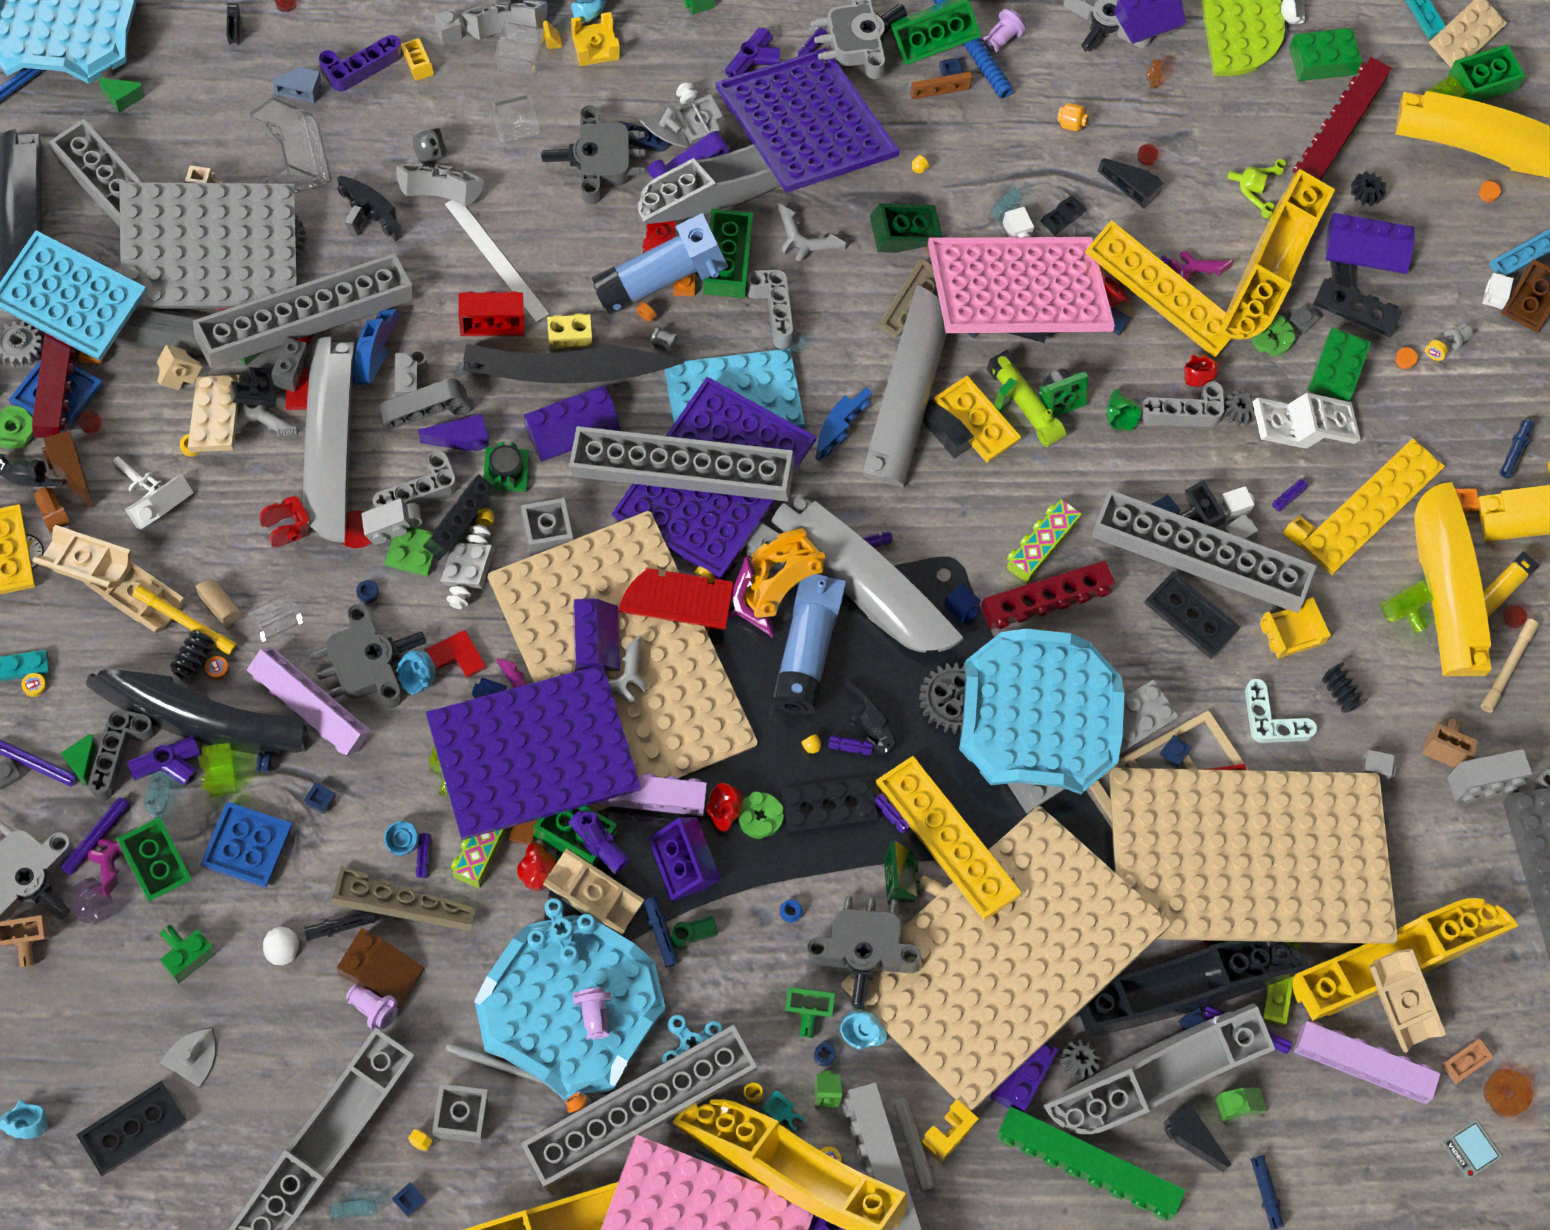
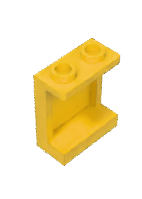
[1260,597,1331,659]

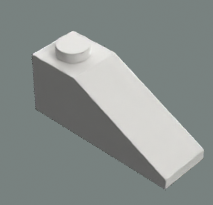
[125,474,194,529]

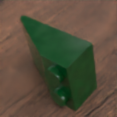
[870,203,943,253]
[883,841,920,903]

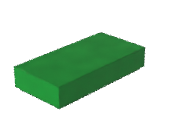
[994,378,1017,413]

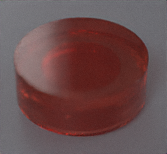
[275,0,296,12]
[1137,144,1158,165]
[78,410,102,433]
[1503,605,1527,628]

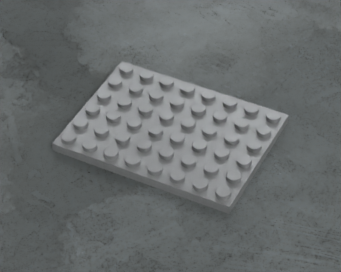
[119,182,297,308]

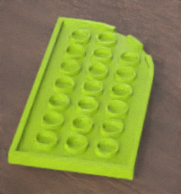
[1200,0,1285,76]

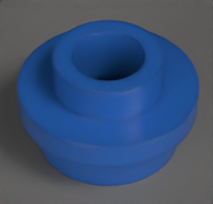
[779,900,803,923]

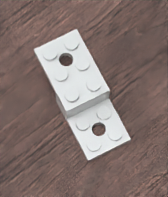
[1252,393,1361,449]

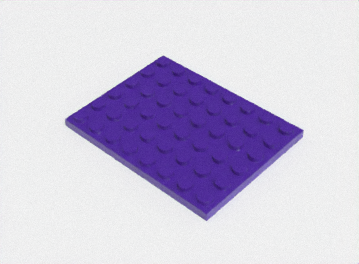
[716,48,900,193]
[611,377,816,580]
[426,665,641,840]

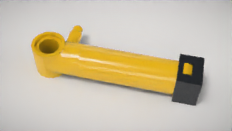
[1483,551,1540,618]

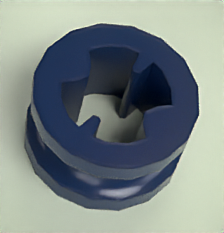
[256,752,272,774]
[814,1043,836,1066]

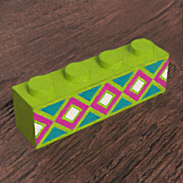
[1006,499,1082,584]
[451,828,508,888]

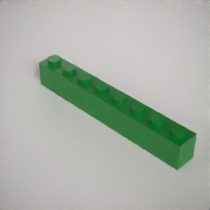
[996,1106,1186,1221]

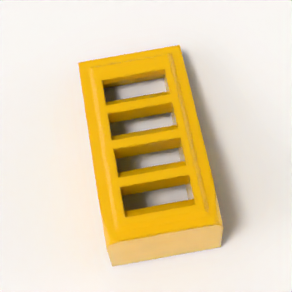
[401,38,434,81]

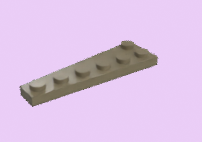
[331,866,475,931]

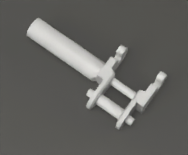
[113,456,163,497]

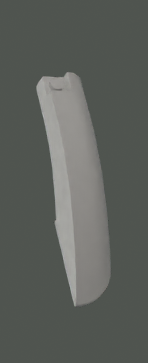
[638,144,781,224]

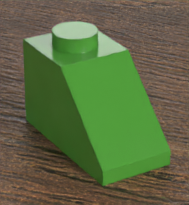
[814,1071,842,1108]
[1215,1088,1267,1122]

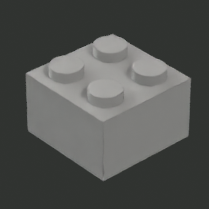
[521,498,573,556]
[432,1084,489,1143]

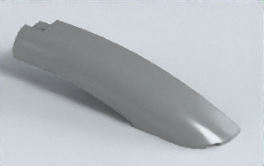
[862,285,947,488]
[302,337,355,543]
[771,494,963,653]
[1043,1003,1275,1134]
[229,1028,415,1230]

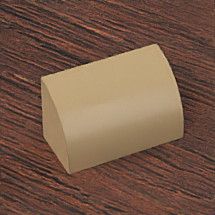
[195,579,244,629]

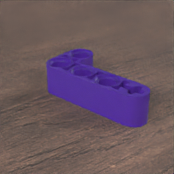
[319,35,402,92]
[647,131,730,179]

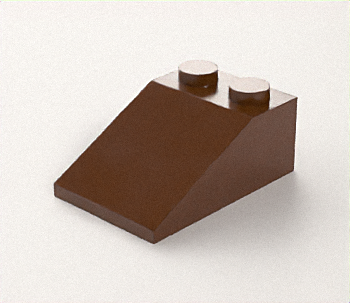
[1501,259,1550,333]
[42,431,94,508]
[337,927,424,1008]

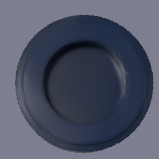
[356,580,379,604]

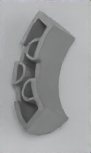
[461,0,548,40]
[396,163,484,206]

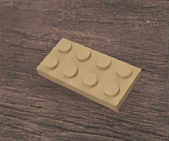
[1428,0,1507,68]
[188,375,241,452]

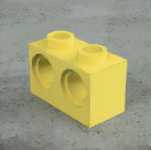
[547,313,592,350]

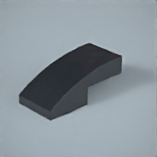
[1040,195,1086,235]

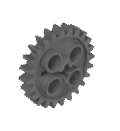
[919,663,966,734]

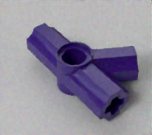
[725,27,780,78]
[127,736,200,787]
[568,809,630,874]

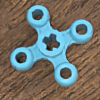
[527,898,596,966]
[662,1015,723,1064]

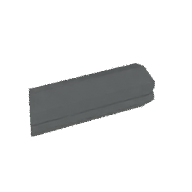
[113,308,205,358]

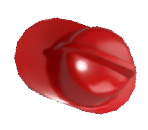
[1100,267,1129,307]

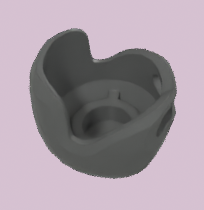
[413,128,446,162]

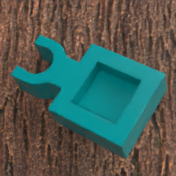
[760,1090,805,1132]

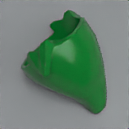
[1107,389,1141,432]

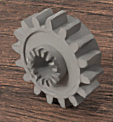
[0,321,43,367]

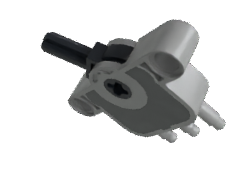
[811,0,906,79]

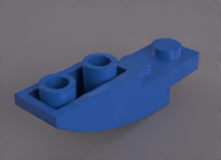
[353,309,401,385]
[815,387,873,461]

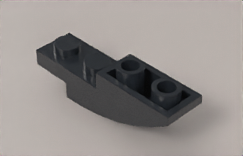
[337,175,402,242]

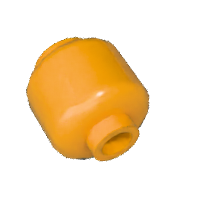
[1057,103,1089,132]

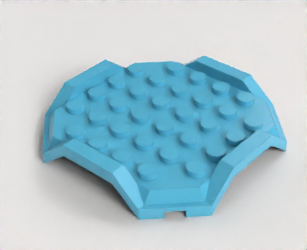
[0,0,140,84]
[959,629,1124,794]
[475,914,666,1101]

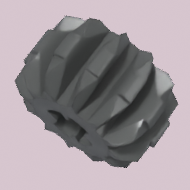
[1223,389,1256,426]
[1060,1039,1101,1081]

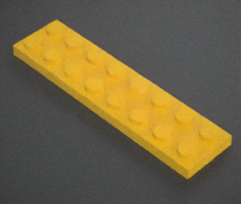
[1084,220,1231,358]
[1300,439,1445,575]
[876,756,1022,921]

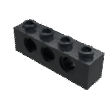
[1312,278,1403,338]
[423,474,496,560]

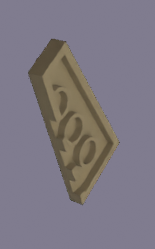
[877,258,939,338]

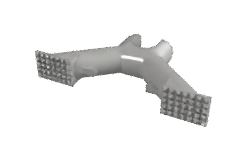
[778,203,846,261]
[235,403,297,436]
[608,635,647,702]

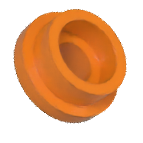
[565,1091,588,1113]

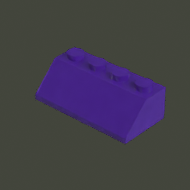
[1325,213,1415,274]
[524,385,621,462]

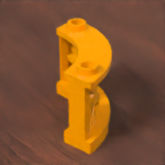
[744,528,825,618]

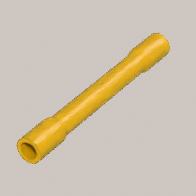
[132,584,237,655]

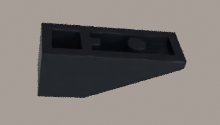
[1098,158,1163,208]
[922,399,974,459]
[1163,1104,1232,1172]

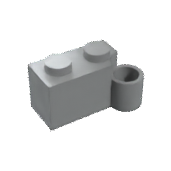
[395,350,427,398]
[361,498,422,545]

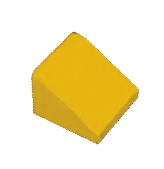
[543,21,562,50]
[1283,515,1316,546]

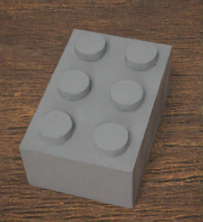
[1447,749,1532,803]

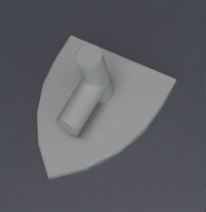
[640,105,686,148]
[159,1028,215,1088]

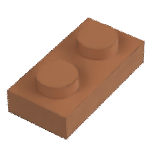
[1441,1038,1494,1084]

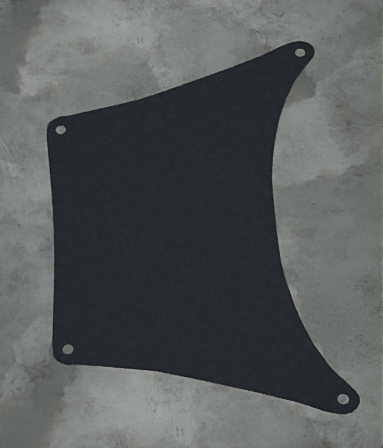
[544,557,1115,941]

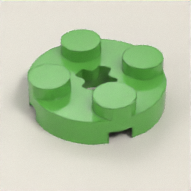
[1251,314,1295,356]
[0,406,34,449]
[738,792,783,839]

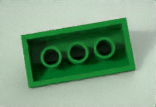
[890,0,981,66]

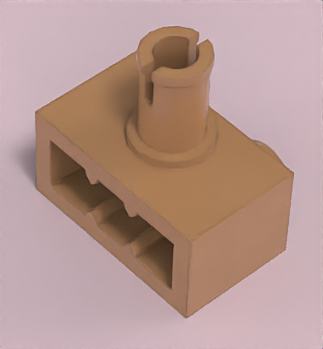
[1422,719,1478,768]
[0,915,51,967]

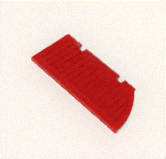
[618,568,733,629]

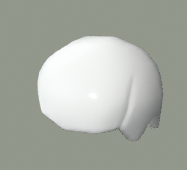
[1281,0,1305,24]
[263,926,299,965]

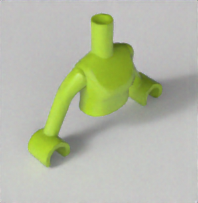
[1227,159,1286,218]

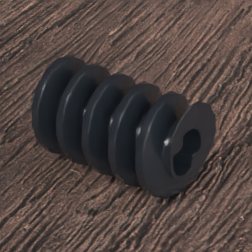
[170,631,215,682]
[1322,662,1368,713]

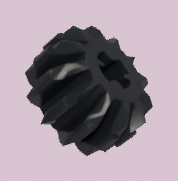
[1351,171,1386,207]

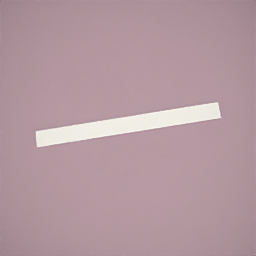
[445,200,549,322]

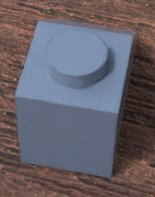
[272,67,321,103]

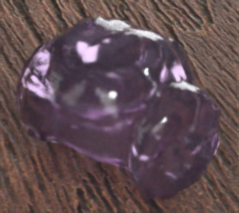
[69,877,114,925]

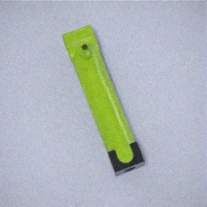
[987,350,1066,447]

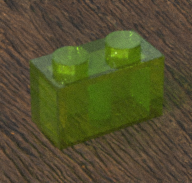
[199,743,238,797]

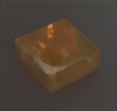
[1146,59,1162,88]

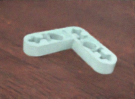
[1245,679,1317,743]

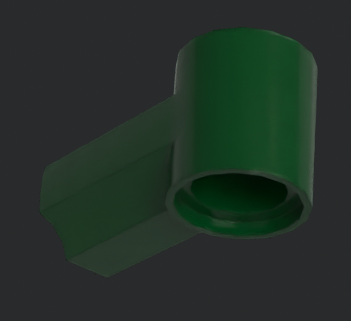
[670,915,718,949]

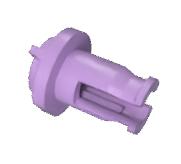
[983,9,1026,53]
[346,983,398,1030]
[573,988,612,1040]

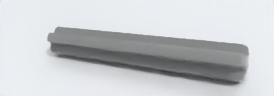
[894,1097,935,1191]

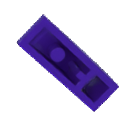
[418,414,489,451]

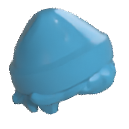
[397,650,436,695]

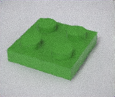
[384,527,434,577]

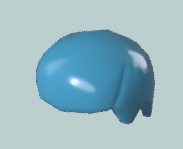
[384,820,420,856]

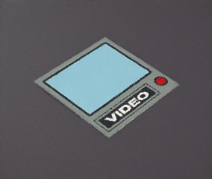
[1441,1119,1503,1180]

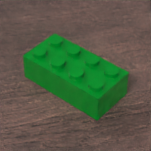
[703,209,753,298]

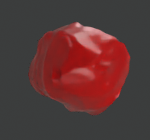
[1184,354,1221,387]
[705,783,744,831]
[517,842,556,892]

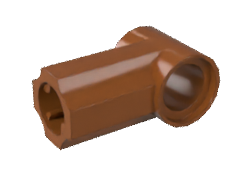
[33,487,71,533]

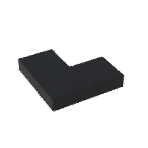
[229,367,277,407]

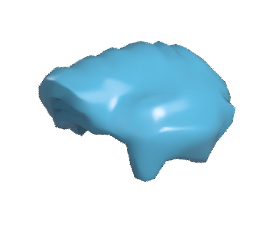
[571,0,607,23]
[840,1009,887,1050]
[0,1100,49,1139]

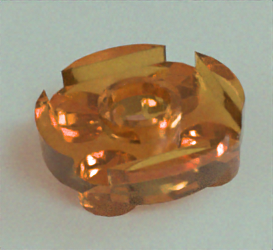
[1483,1069,1532,1118]

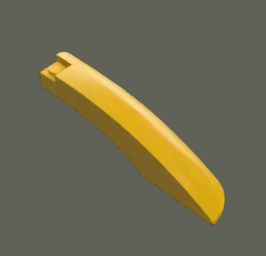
[1414,482,1491,677]
[673,1100,907,1230]

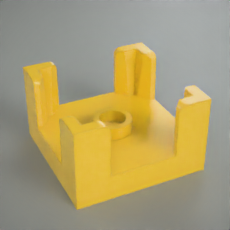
[571,12,620,66]
[921,1099,979,1163]

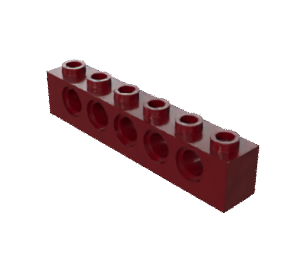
[981,560,1115,630]

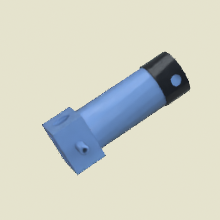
[591,213,728,315]
[771,574,846,715]

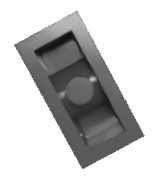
[271,337,309,392]

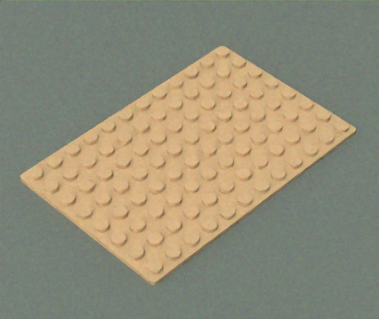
[488,511,757,812]
[1109,768,1398,944]
[841,806,1170,1111]

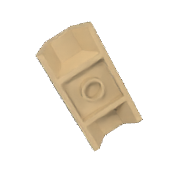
[32,525,132,588]
[84,562,184,633]
[543,849,644,936]
[1369,949,1446,1053]

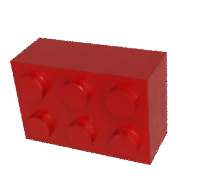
[458,291,524,336]

